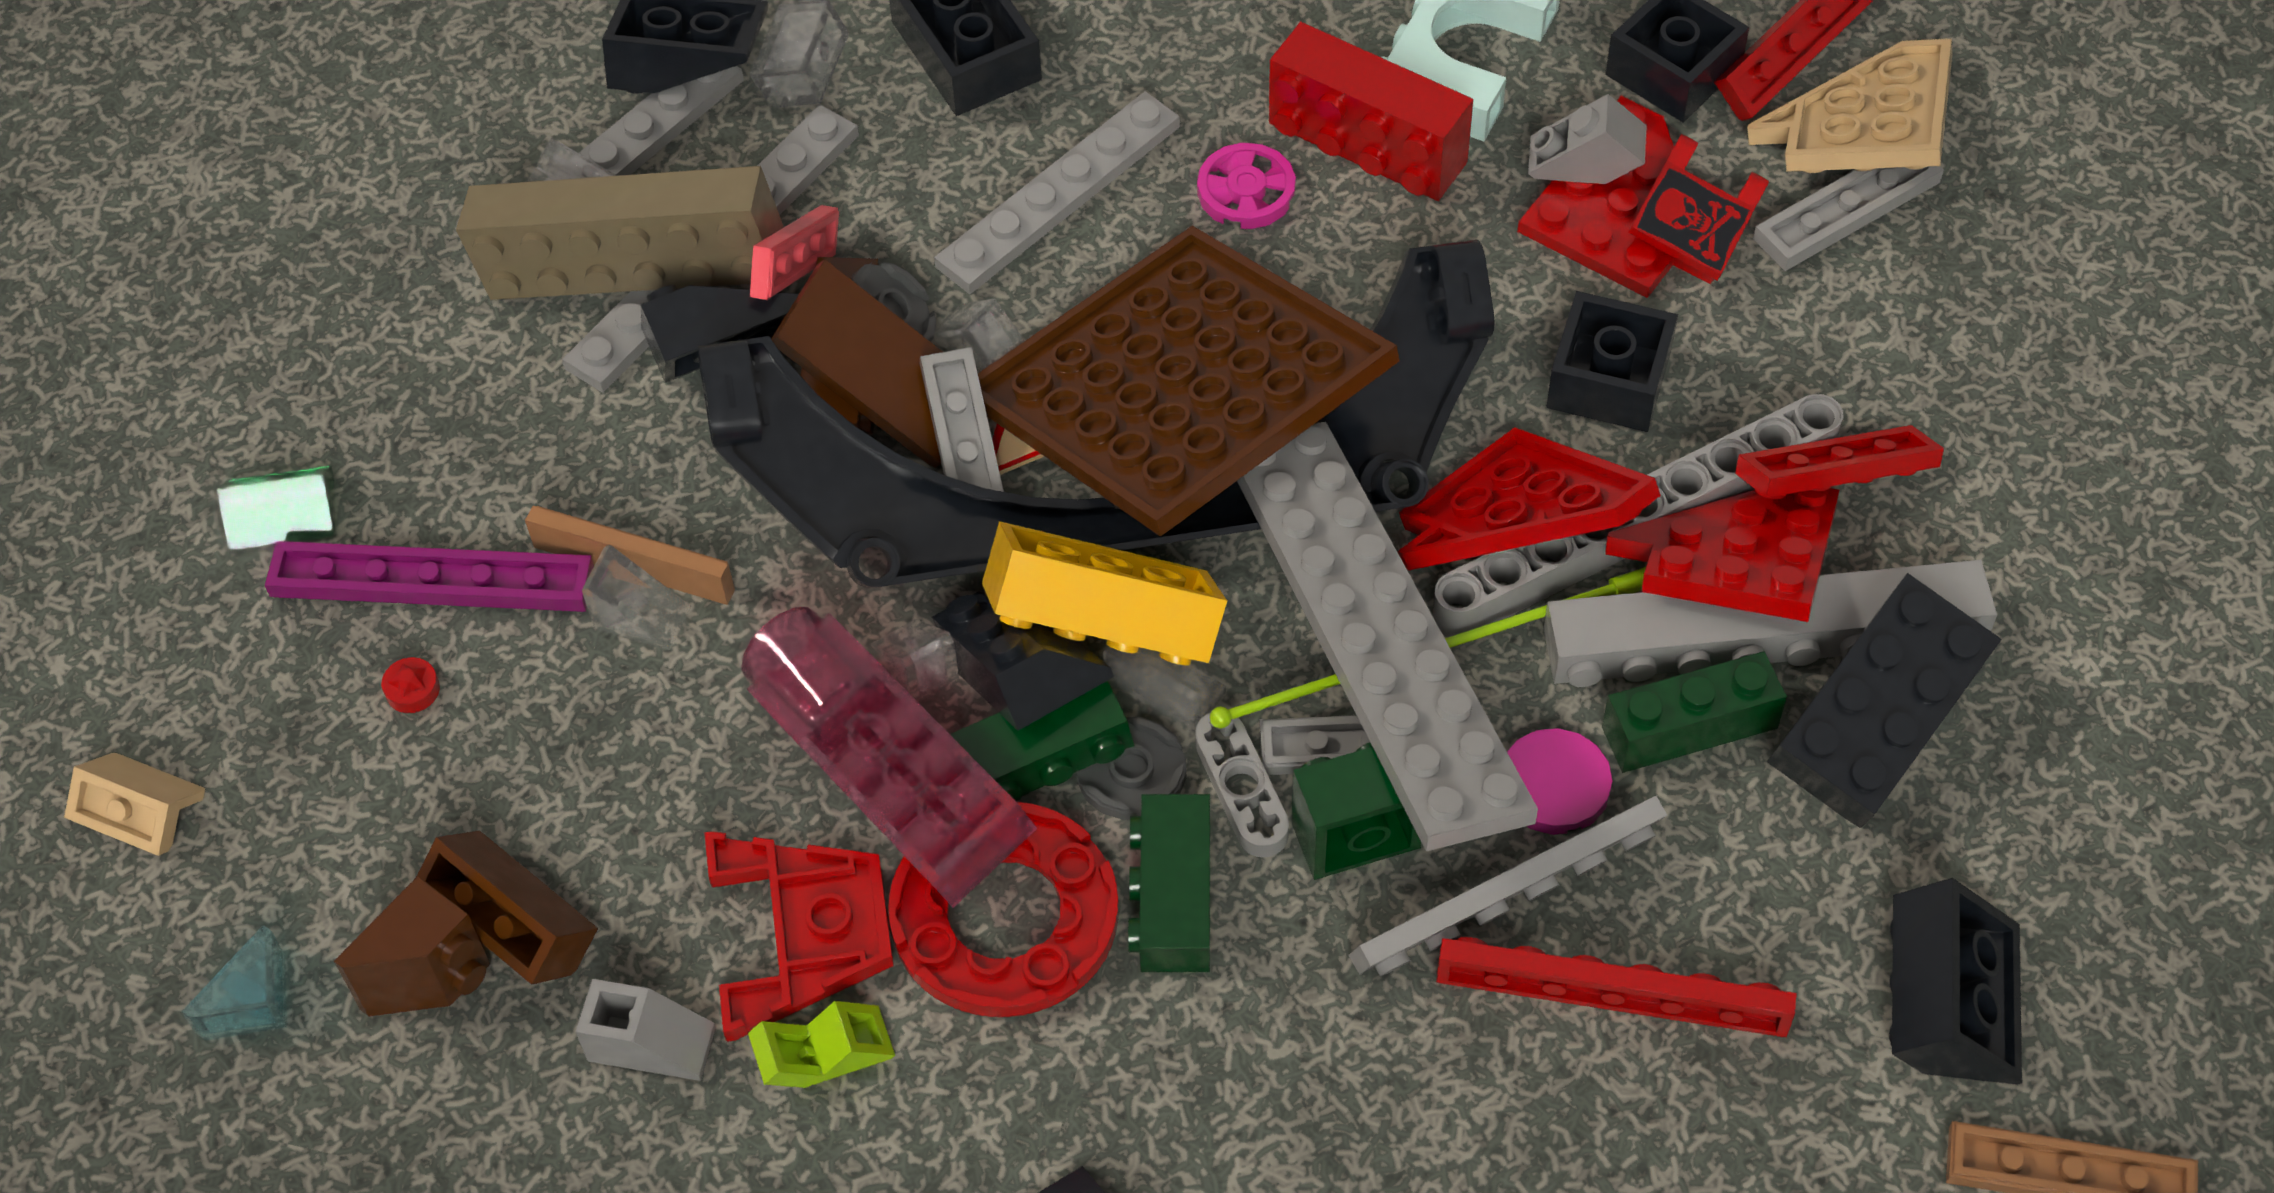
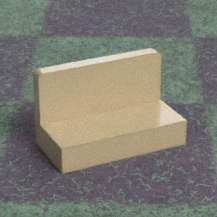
[64,753,205,856]

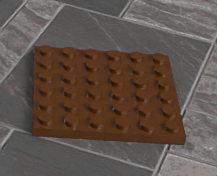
[978,226,1400,536]

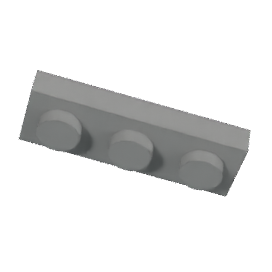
[920,347,1004,492]

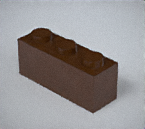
[416,830,598,985]

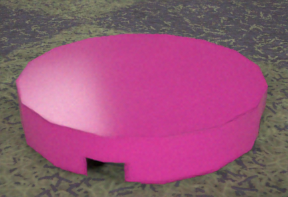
[1507,728,1613,835]

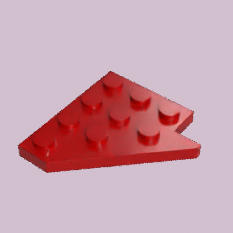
[1397,427,1661,571]
[1605,488,1840,622]

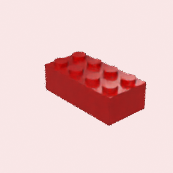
[1269,21,1474,202]

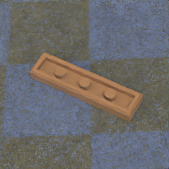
[525,506,735,605]
[1946,1121,2198,1193]

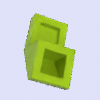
[748,1001,895,1088]

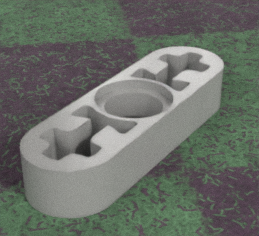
[1195,713,1289,857]

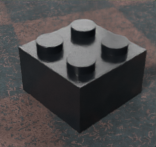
[1605,0,1750,123]
[1546,291,1678,432]

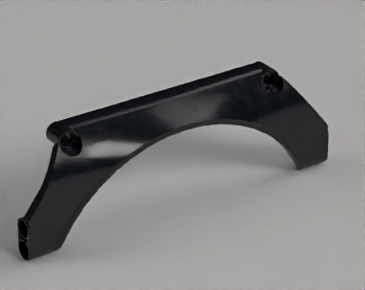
[698,239,1495,588]

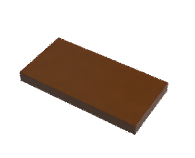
[771,259,943,468]

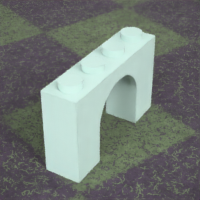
[1381,0,1560,141]

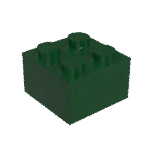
[1291,742,1421,880]

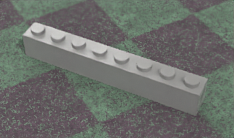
[1543,560,1997,687]

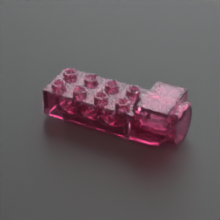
[741,607,1037,908]

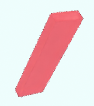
[750,205,839,300]

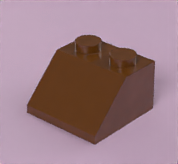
[334,876,490,1017]

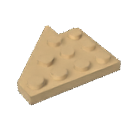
[1747,39,1952,173]

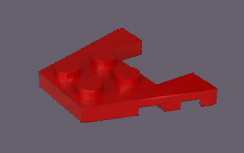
[704,831,894,1042]

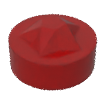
[381,657,440,713]

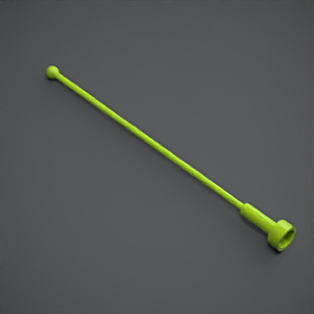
[1210,567,1646,729]

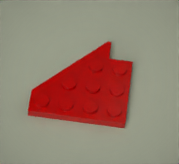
[1517,96,1714,298]

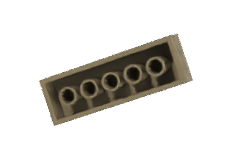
[456,166,784,300]

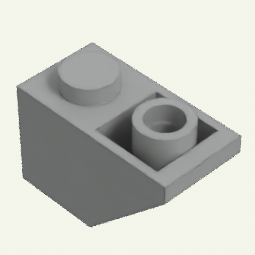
[1528,94,1647,184]
[575,979,716,1081]

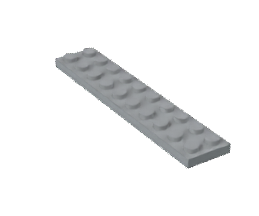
[1237,422,1538,851]

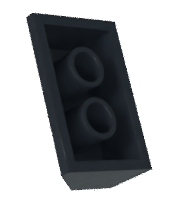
[932,591,1114,730]
[1889,878,2022,1085]

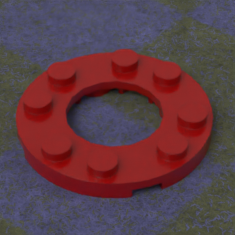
[888,801,1119,1017]

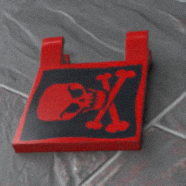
[1628,134,1769,281]

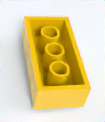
[982,521,1227,666]

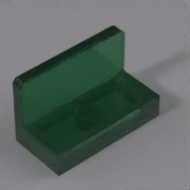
[217,466,335,550]

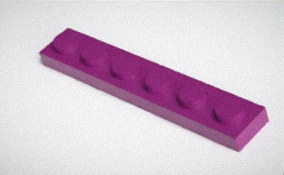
[264,541,595,612]

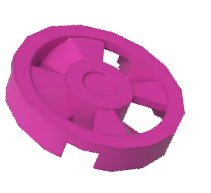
[1197,143,1296,229]

